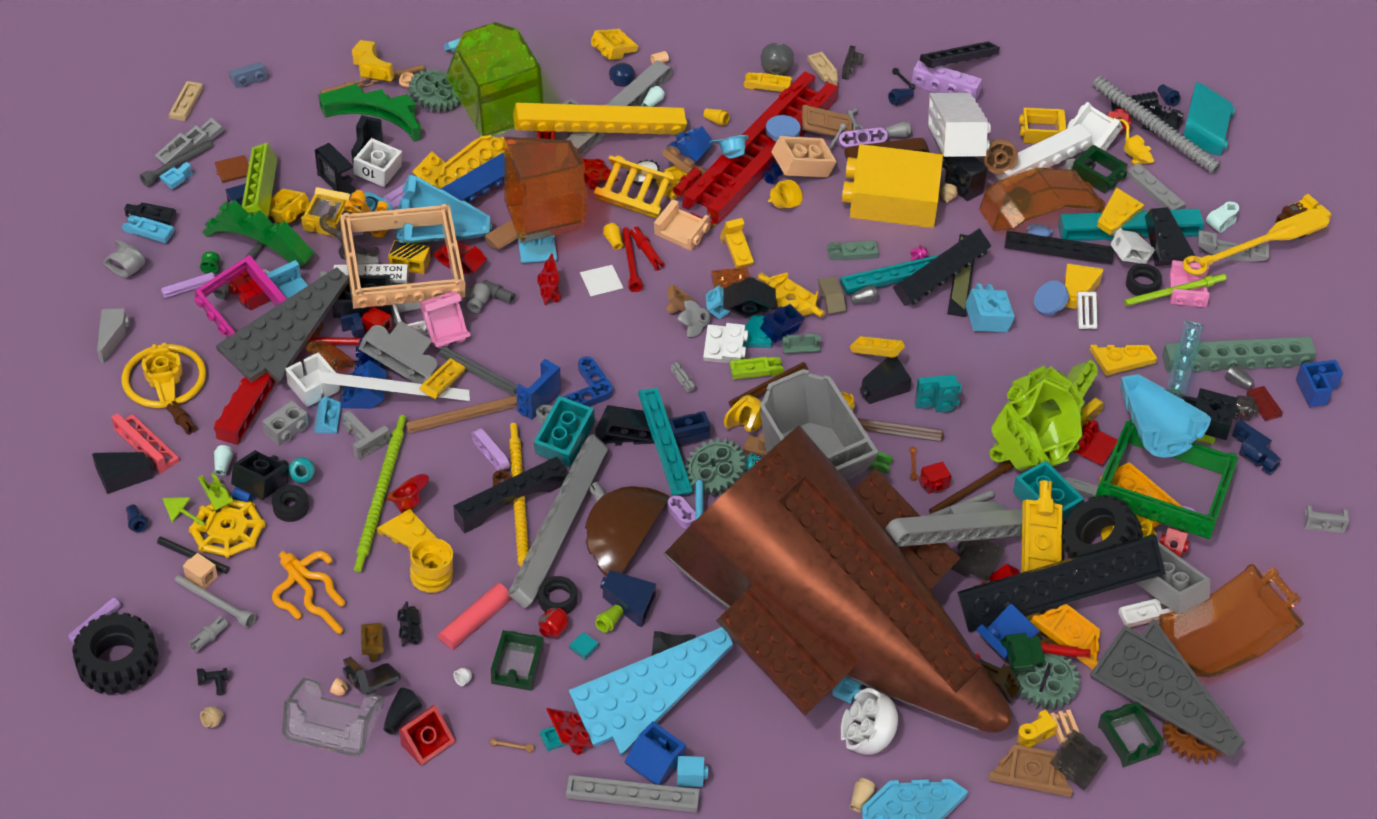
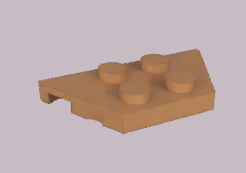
[988,744,1073,798]

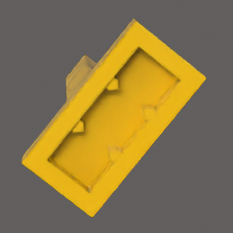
[720,218,754,269]

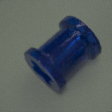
[763,162,784,185]

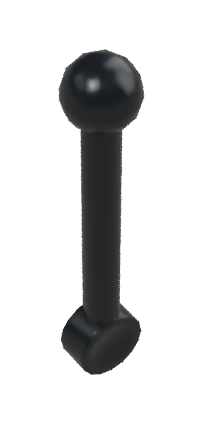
[892,68,915,90]

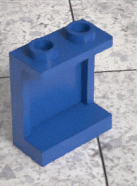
[516,359,561,420]

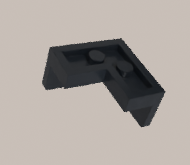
[351,115,384,164]

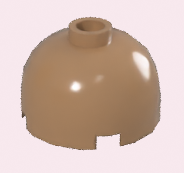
[982,138,1018,174]

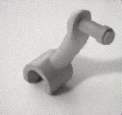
[847,108,863,136]

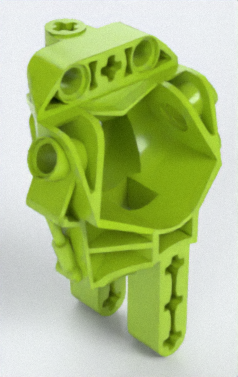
[989,360,1098,471]

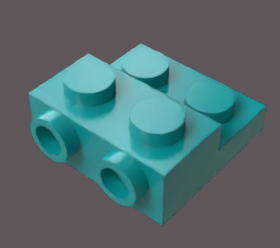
[914,374,962,413]

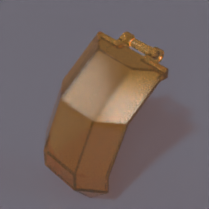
[979,167,1105,231]
[1158,564,1304,678]

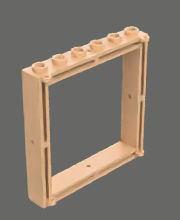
[340,204,465,308]

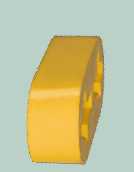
[1081,398,1105,427]

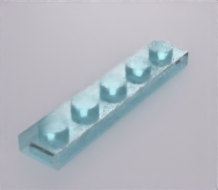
[1166,320,1204,398]

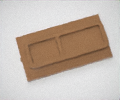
[802,105,852,140]

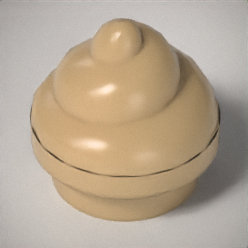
[940,184,958,203]
[200,706,223,728]

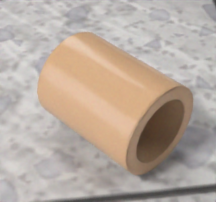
[650,51,669,64]

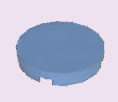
[766,115,801,142]
[1034,281,1069,316]

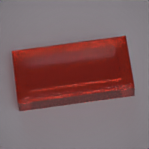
[1246,386,1283,421]

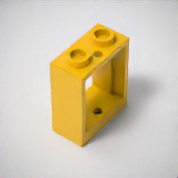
[1019,108,1066,144]

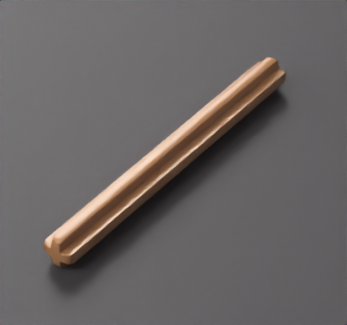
[406,396,517,433]

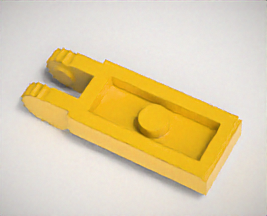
[743,72,792,92]

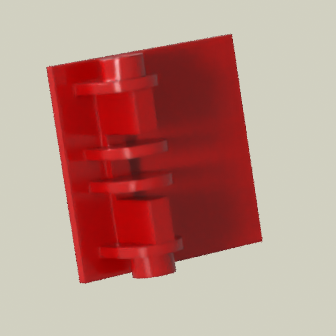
[573,158,619,190]
[537,254,561,305]
[1073,420,1118,466]
[546,708,594,755]

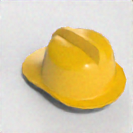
[768,180,802,209]

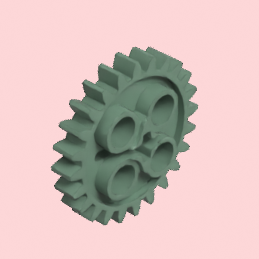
[408,68,464,112]
[684,438,748,497]
[1014,653,1081,710]

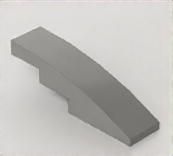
[155,118,224,165]

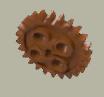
[1162,710,1229,764]

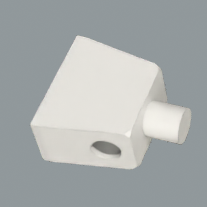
[1111,228,1155,264]

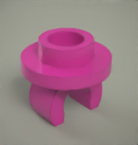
[910,245,929,261]

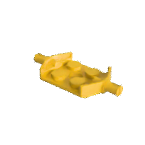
[757,272,825,318]

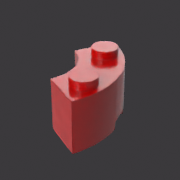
[433,239,487,274]

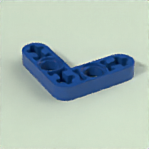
[564,356,613,407]

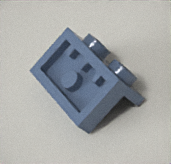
[228,62,268,88]

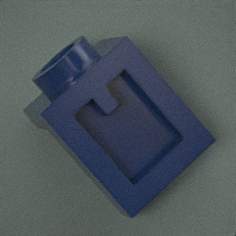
[340,313,365,338]

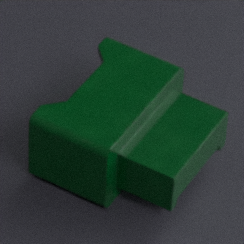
[1001,633,1045,673]

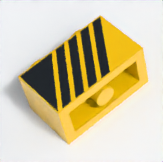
[388,240,431,274]

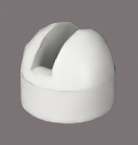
[453,667,472,686]

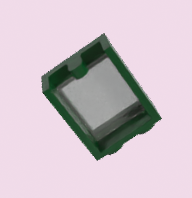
[491,630,544,691]
[1098,702,1164,768]

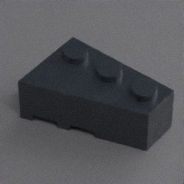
[1145,207,1195,266]

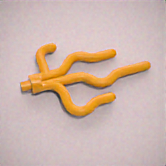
[272,550,345,634]

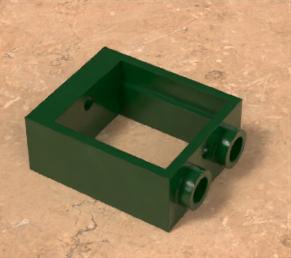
[1072,145,1128,194]

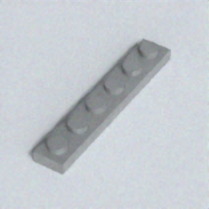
[566,775,699,813]

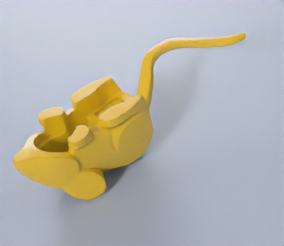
[1110,117,1154,165]

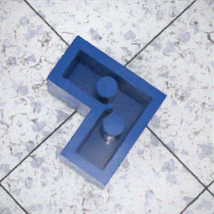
[1296,360,1343,407]

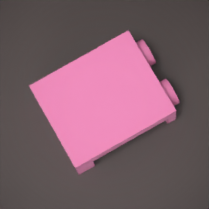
[1169,260,1210,308]
[419,291,471,348]

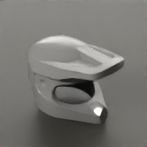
[102,240,145,278]

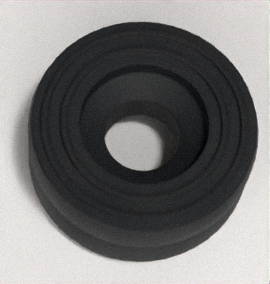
[272,485,309,522]

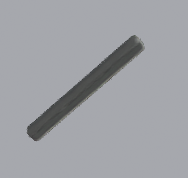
[439,346,517,395]

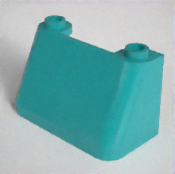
[1183,82,1235,156]

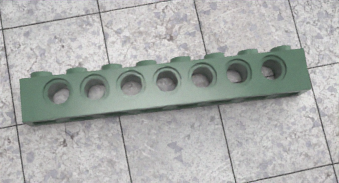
[1162,337,1316,373]

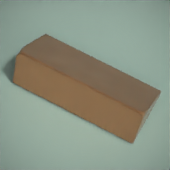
[485,220,526,249]

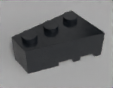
[595,405,655,446]

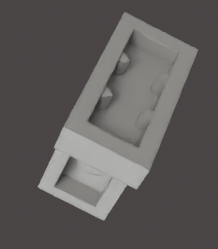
[343,410,390,461]

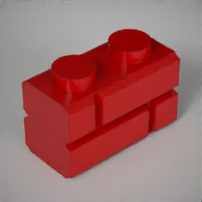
[229,271,269,310]

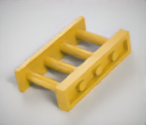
[594,155,677,219]

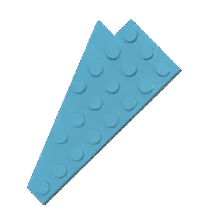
[569,627,733,757]

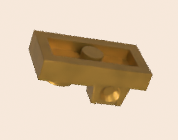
[361,623,383,662]

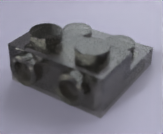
[950,539,1006,581]
[1049,729,1108,790]

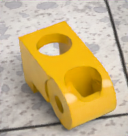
[1017,709,1058,748]

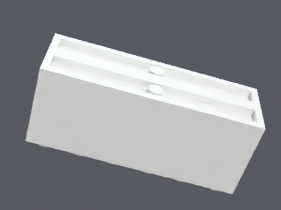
[928,93,991,157]

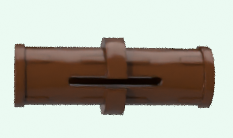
[166,401,197,435]

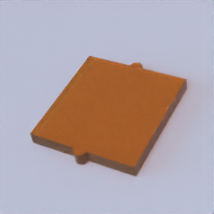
[215,155,249,183]

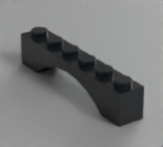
[453,456,567,534]

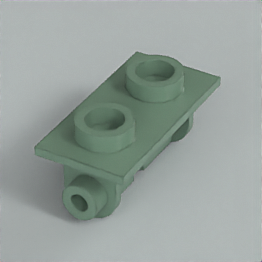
[781,333,821,353]

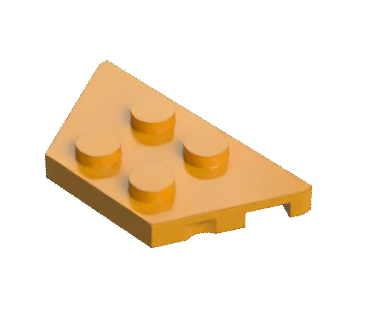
[1030,604,1100,670]

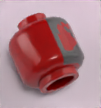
[538,608,569,638]

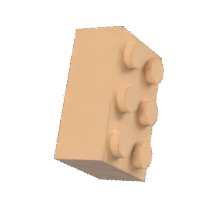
[771,136,837,177]

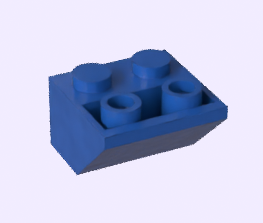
[666,126,712,163]
[341,360,387,409]
[625,721,686,785]

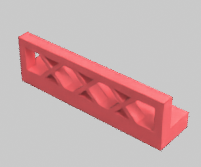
[111,413,180,474]

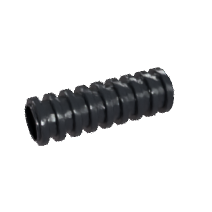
[1111,91,1159,112]

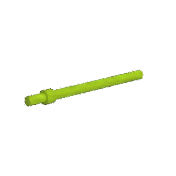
[1124,274,1227,306]

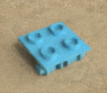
[518,230,557,263]

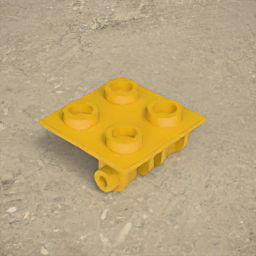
[412,151,446,189]

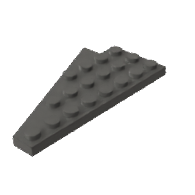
[216,267,349,383]
[1090,619,1245,760]

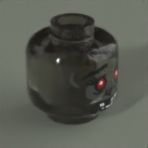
[1233,395,1259,421]

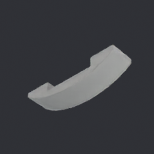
[1198,230,1269,262]

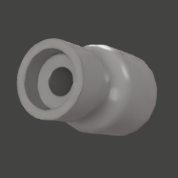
[463,283,491,313]

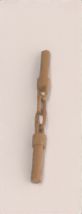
[320,64,425,93]

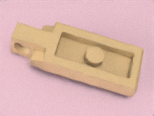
[807,52,838,86]

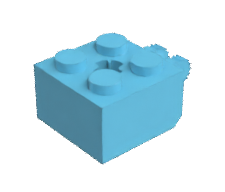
[966,284,1015,332]

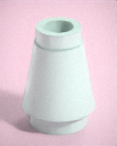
[641,86,665,107]
[214,445,234,476]

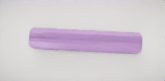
[161,272,215,298]
[68,598,121,644]

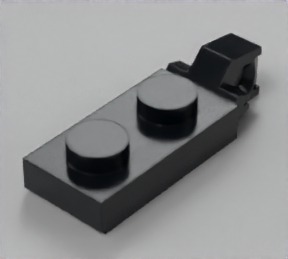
[124,202,176,226]

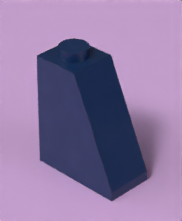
[600,570,656,627]

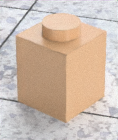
[183,553,218,589]

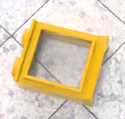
[301,187,350,237]

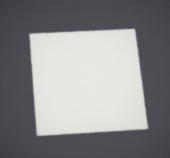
[580,265,623,296]

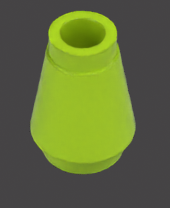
[595,605,623,633]

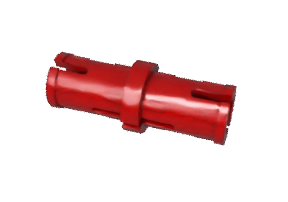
[673,167,701,196]

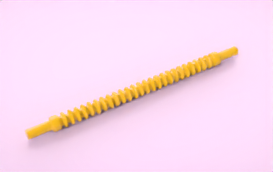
[509,423,529,567]

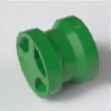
[200,251,220,274]

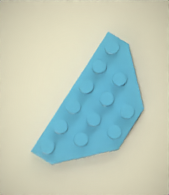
[861,779,968,819]

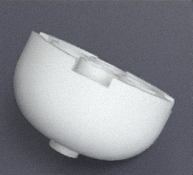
[841,688,898,755]

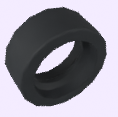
[1126,263,1162,296]
[538,576,577,614]

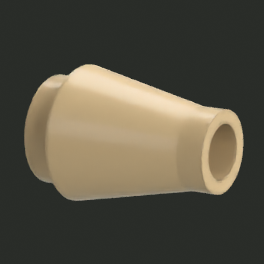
[849,778,875,813]

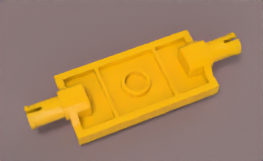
[1021,481,1062,573]

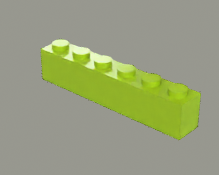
[242,142,278,218]

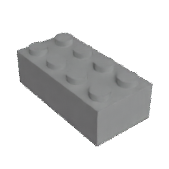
[1136,542,1211,615]

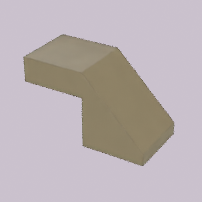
[817,276,846,314]

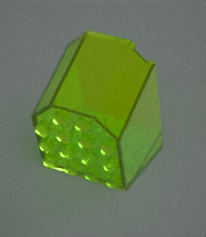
[446,22,544,137]

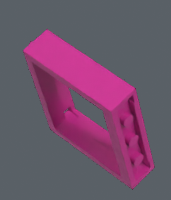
[194,255,287,338]

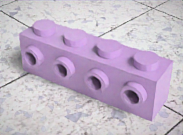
[911,60,982,101]

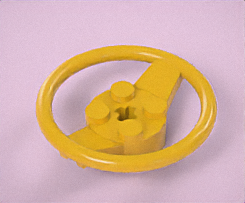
[121,342,206,408]

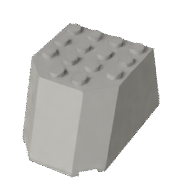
[760,369,879,481]

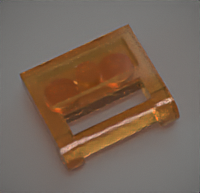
[306,341,356,370]

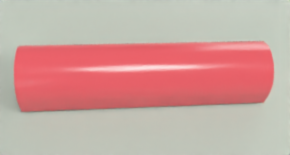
[438,583,511,650]

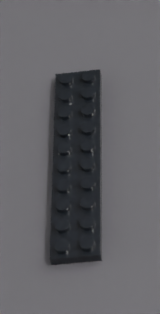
[957,534,1166,632]

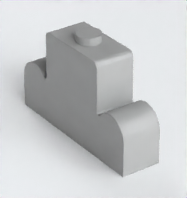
[359,321,437,384]

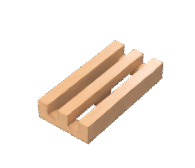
[1050,710,1084,752]

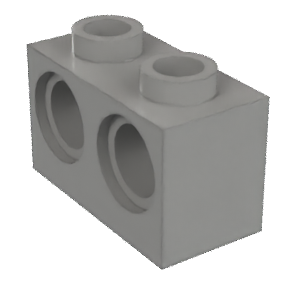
[262,401,309,446]

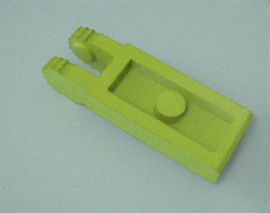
[729,357,784,380]

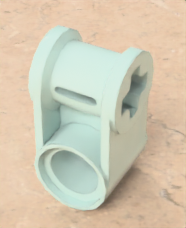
[1206,202,1239,233]

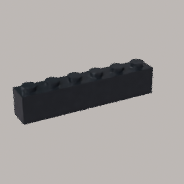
[893,228,991,306]

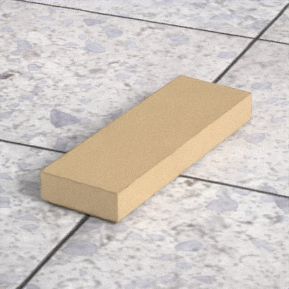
[169,81,204,121]

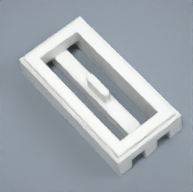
[1077,292,1097,330]

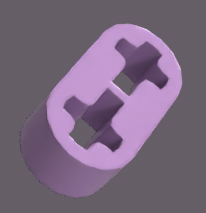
[667,496,695,529]

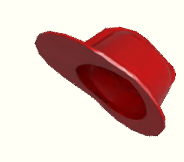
[387,474,429,513]

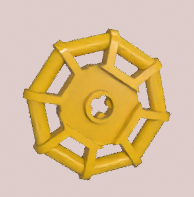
[189,499,265,559]

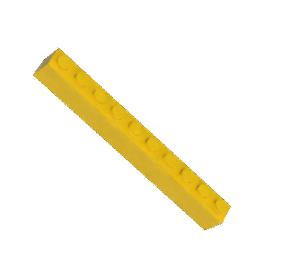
[513,103,687,135]

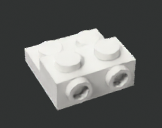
[703,323,748,364]

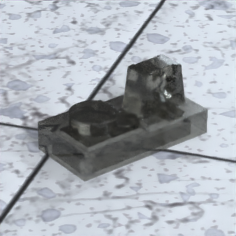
[842,45,864,80]

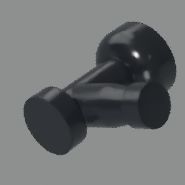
[197,668,228,696]

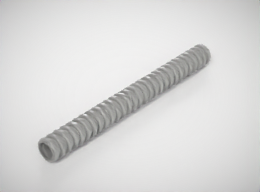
[1092,76,1220,174]

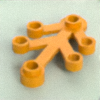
[344,190,389,238]

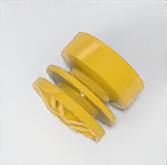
[410,538,453,593]

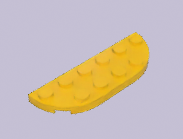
[438,135,517,189]

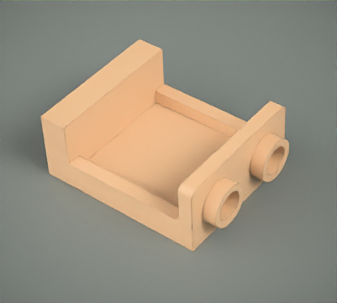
[654,199,711,251]

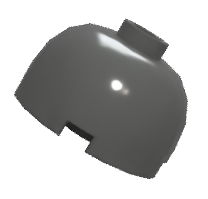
[760,43,794,76]

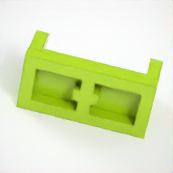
[197,472,233,510]

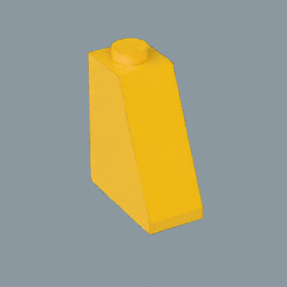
[1064,264,1103,309]

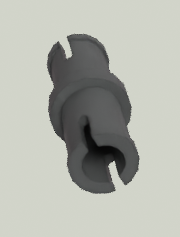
[481,279,516,304]

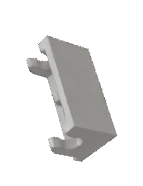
[1303,504,1349,533]

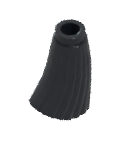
[383,688,422,735]

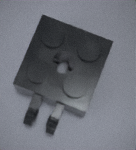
[942,156,988,202]
[723,277,778,318]
[1181,388,1238,440]
[231,450,289,500]

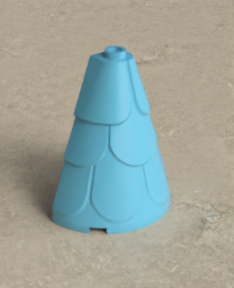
[396,175,492,244]
[1120,374,1211,458]

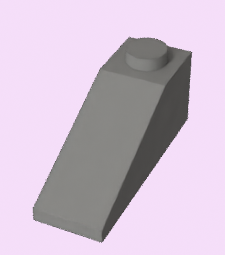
[97,308,130,363]

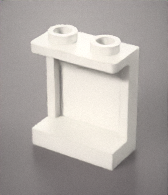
[1067,102,1123,151]

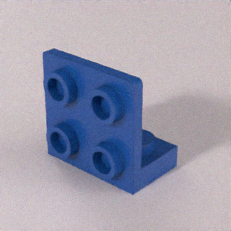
[976,604,1040,660]

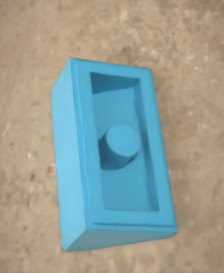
[314,396,341,434]

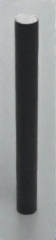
[157,536,230,574]

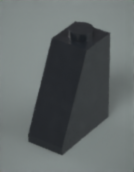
[860,356,912,404]
[92,452,154,494]

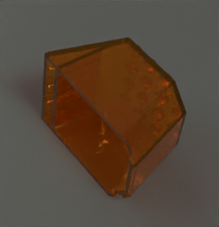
[504,137,588,243]

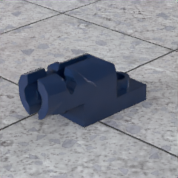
[1232,419,1282,475]

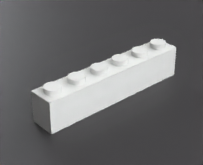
[995,123,1092,188]

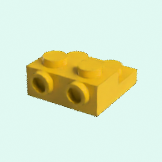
[591,29,639,60]
[269,188,310,224]

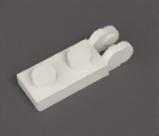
[1118,598,1177,628]

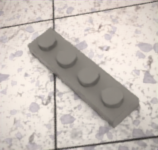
[1126,163,1186,210]

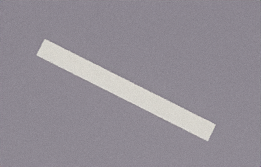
[319,371,470,401]

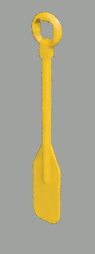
[1182,209,1330,275]

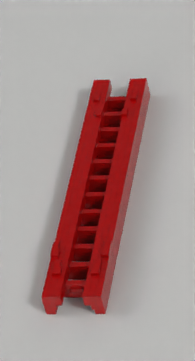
[682,71,839,225]

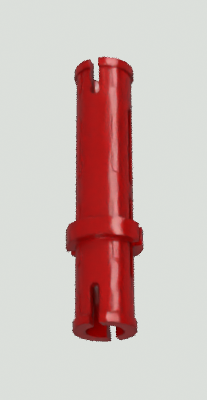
[629,226,665,271]

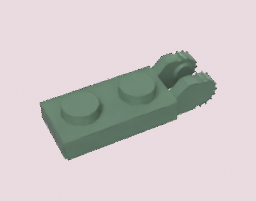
[826,240,879,261]

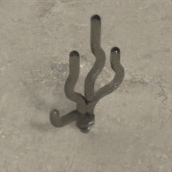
[319,206,379,260]

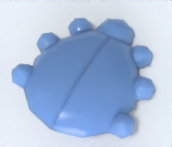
[1026,223,1053,236]

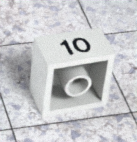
[353,138,402,187]

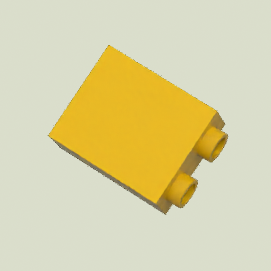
[842,144,943,228]

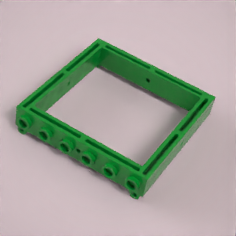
[1095,420,1239,539]

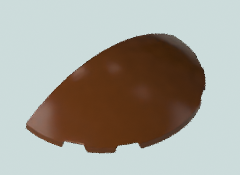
[585,486,670,577]

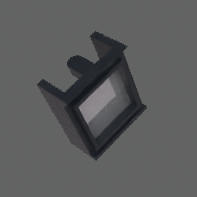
[314,143,356,194]

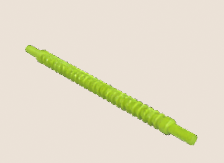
[354,415,407,573]

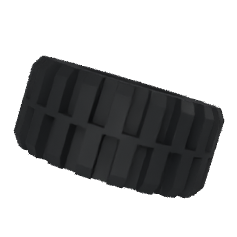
[1061,495,1143,558]
[72,612,158,695]

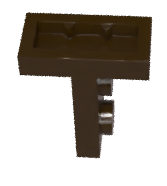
[978,658,1021,703]

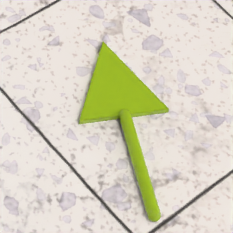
[162,497,205,526]

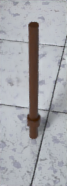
[929,460,1014,514]

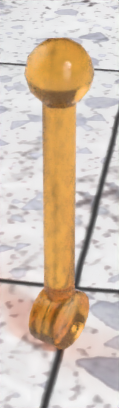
[909,447,918,481]

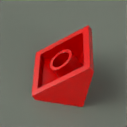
[399,705,455,765]

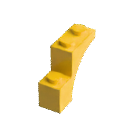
[352,40,394,81]

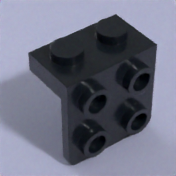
[342,656,401,695]

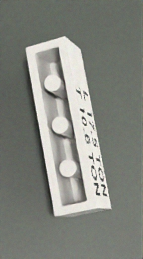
[333,264,409,285]

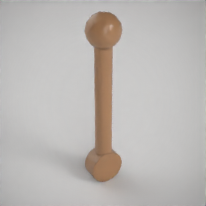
[490,738,534,753]

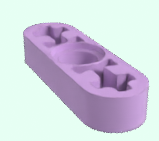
[837,127,888,148]
[471,428,510,471]

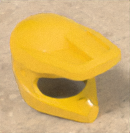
[724,395,762,432]

